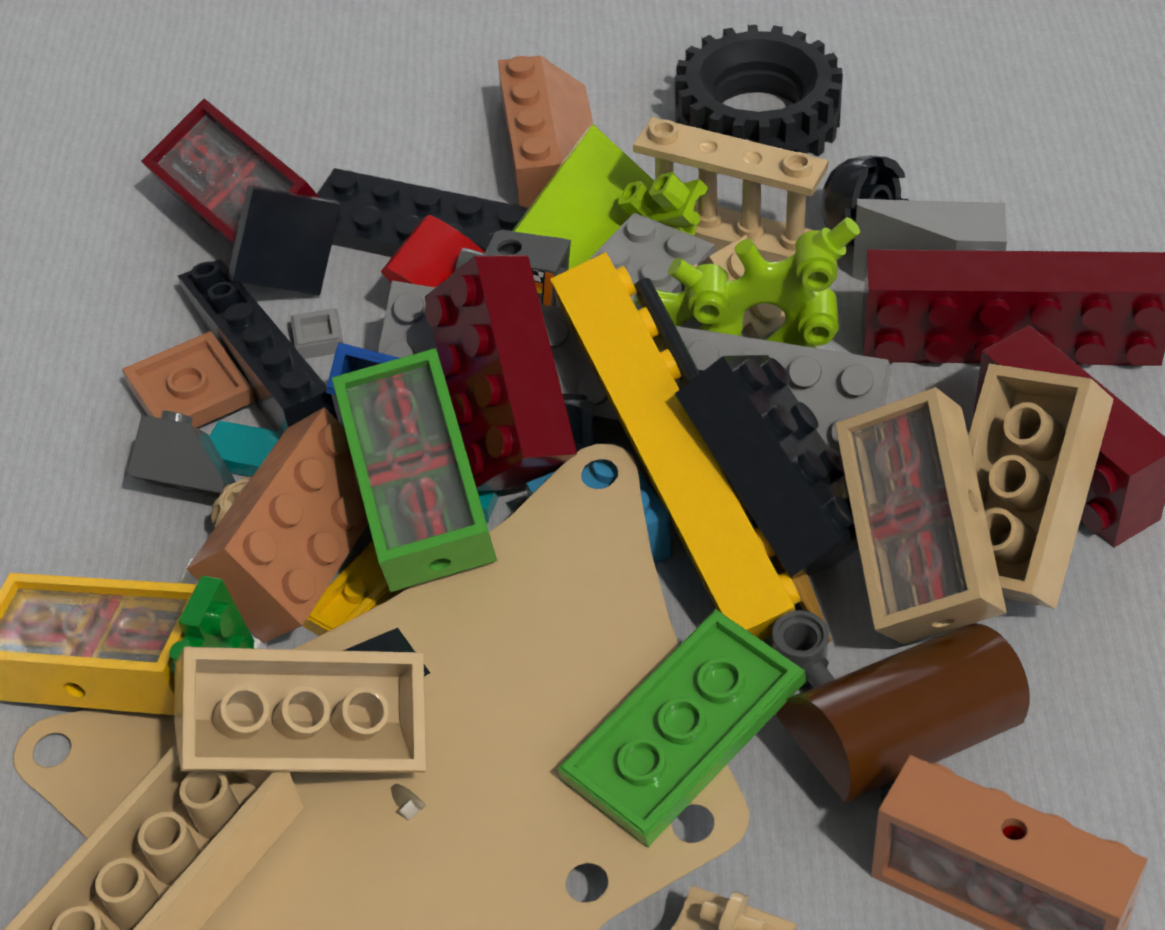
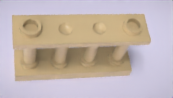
[633,117,829,262]

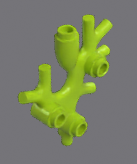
[633,217,860,348]

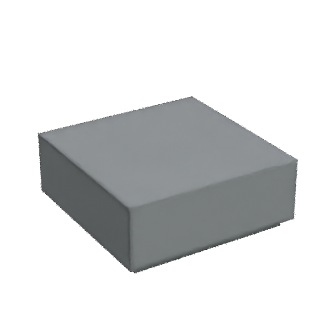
[290,308,344,359]

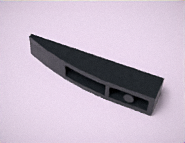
[178,259,338,436]

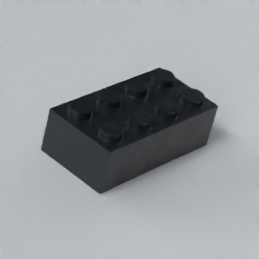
[675,355,872,578]

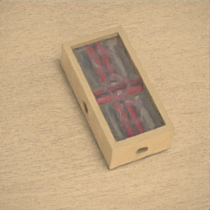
[835,387,1007,644]

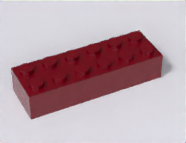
[861,249,1165,366]

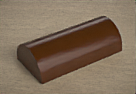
[776,623,1030,803]

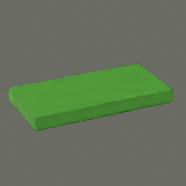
[557,609,806,847]

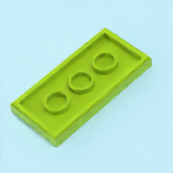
[512,124,654,270]

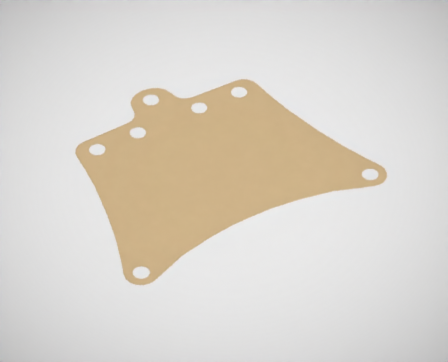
[13,444,750,930]

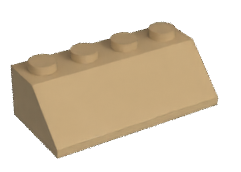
[174,647,426,773]

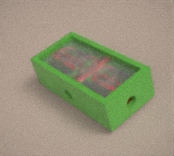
[332,348,497,592]

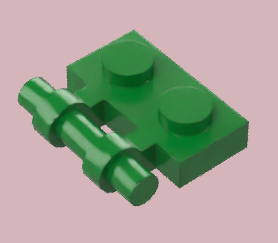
[169,575,255,675]

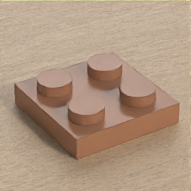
[122,331,255,428]

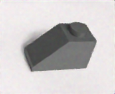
[127,411,236,498]

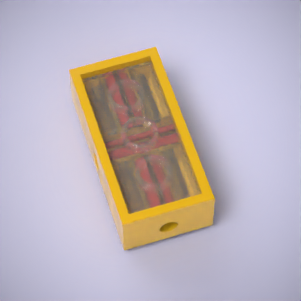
[0,573,197,715]

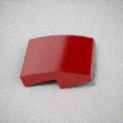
[380,215,485,287]

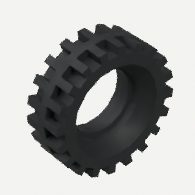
[674,25,843,157]

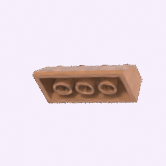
[498,55,593,208]

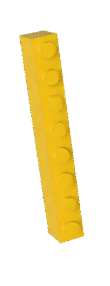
[550,252,801,641]

